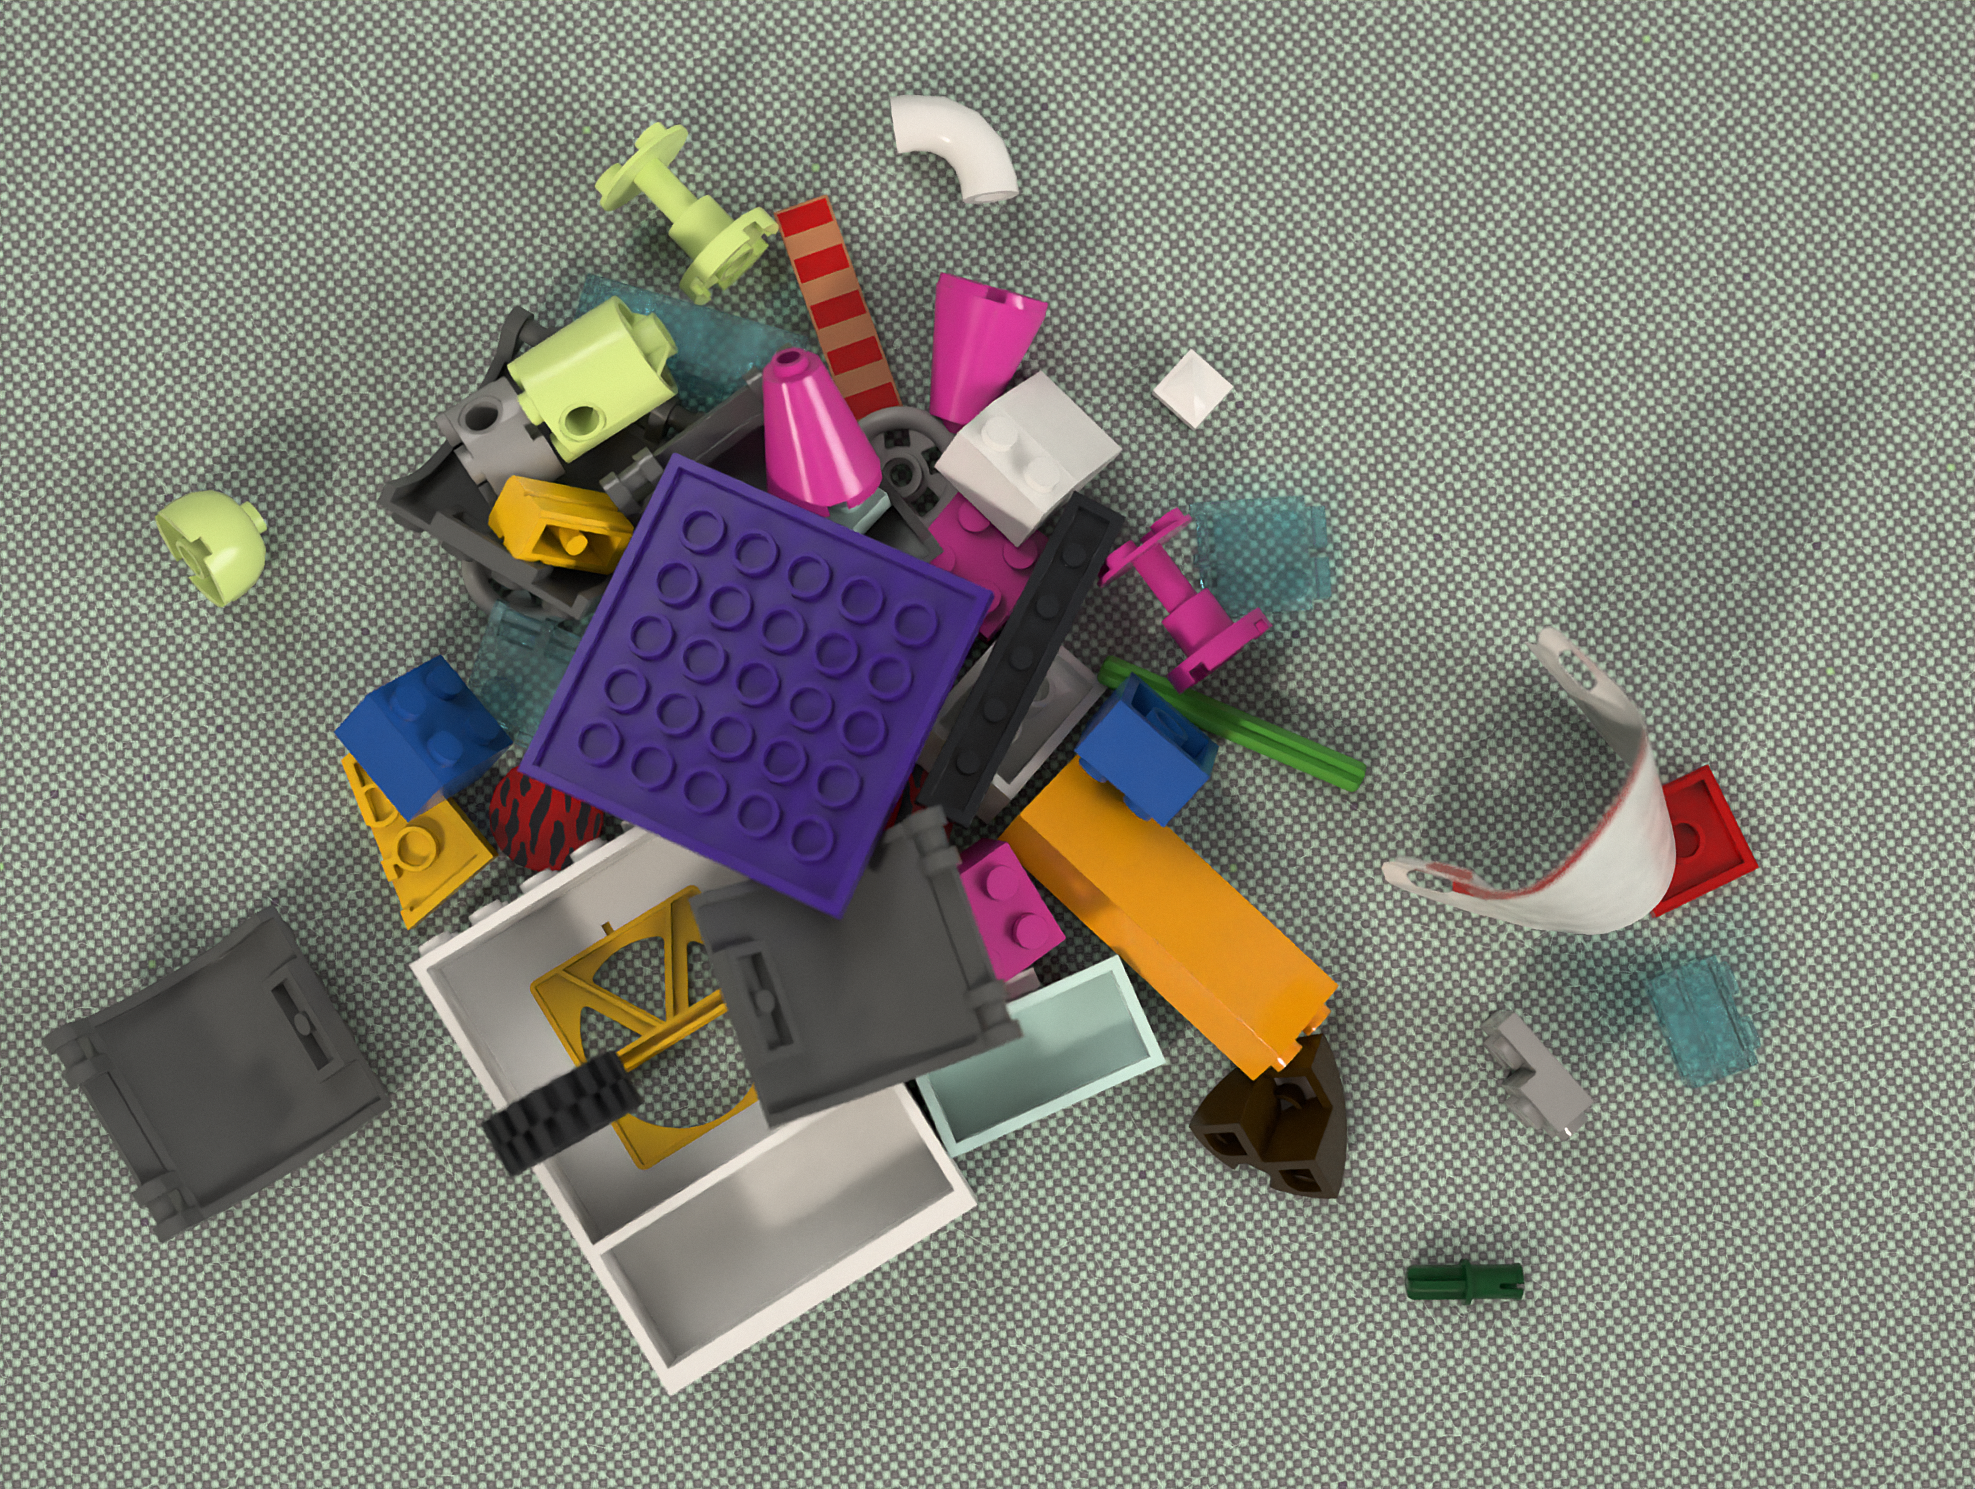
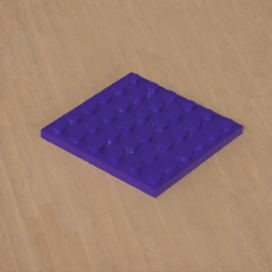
[517,452,995,920]

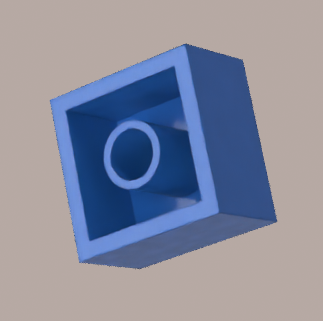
[334,654,514,822]
[1074,672,1219,828]

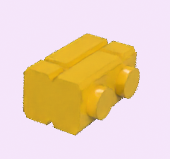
[488,475,634,575]

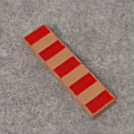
[773,194,903,422]

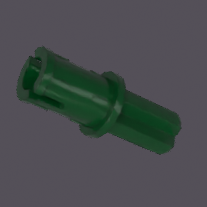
[1405,1259,1524,1305]

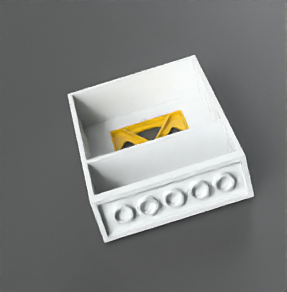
[409,821,977,1396]

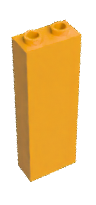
[997,754,1339,1081]

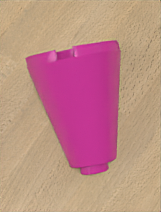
[929,272,1048,434]
[762,348,883,517]

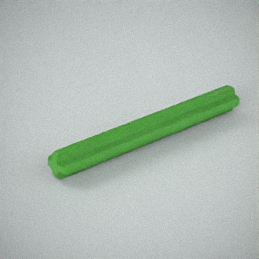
[1097,655,1367,792]

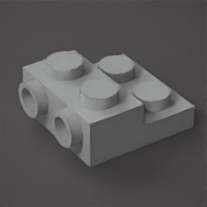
[1480,1011,1594,1141]

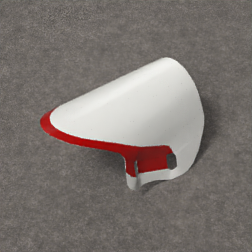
[1382,627,1676,935]

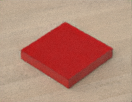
[1602,764,1759,918]

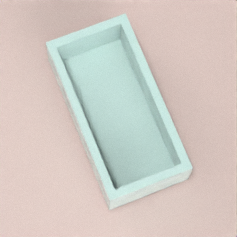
[915,955,1166,1159]

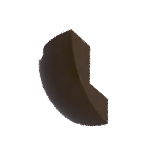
[1188,1033,1347,1199]

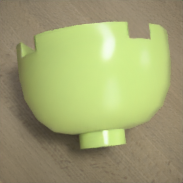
[155,490,267,608]

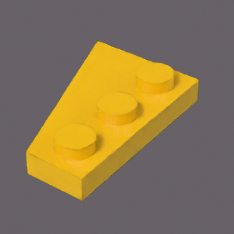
[341,753,499,930]

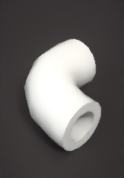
[890,95,1019,204]

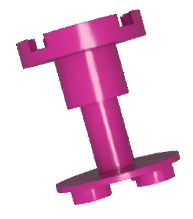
[1096,507,1272,695]

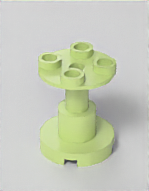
[595,122,779,306]

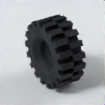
[480,1049,644,1178]

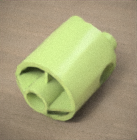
[507,295,678,464]

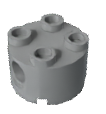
[434,376,565,509]

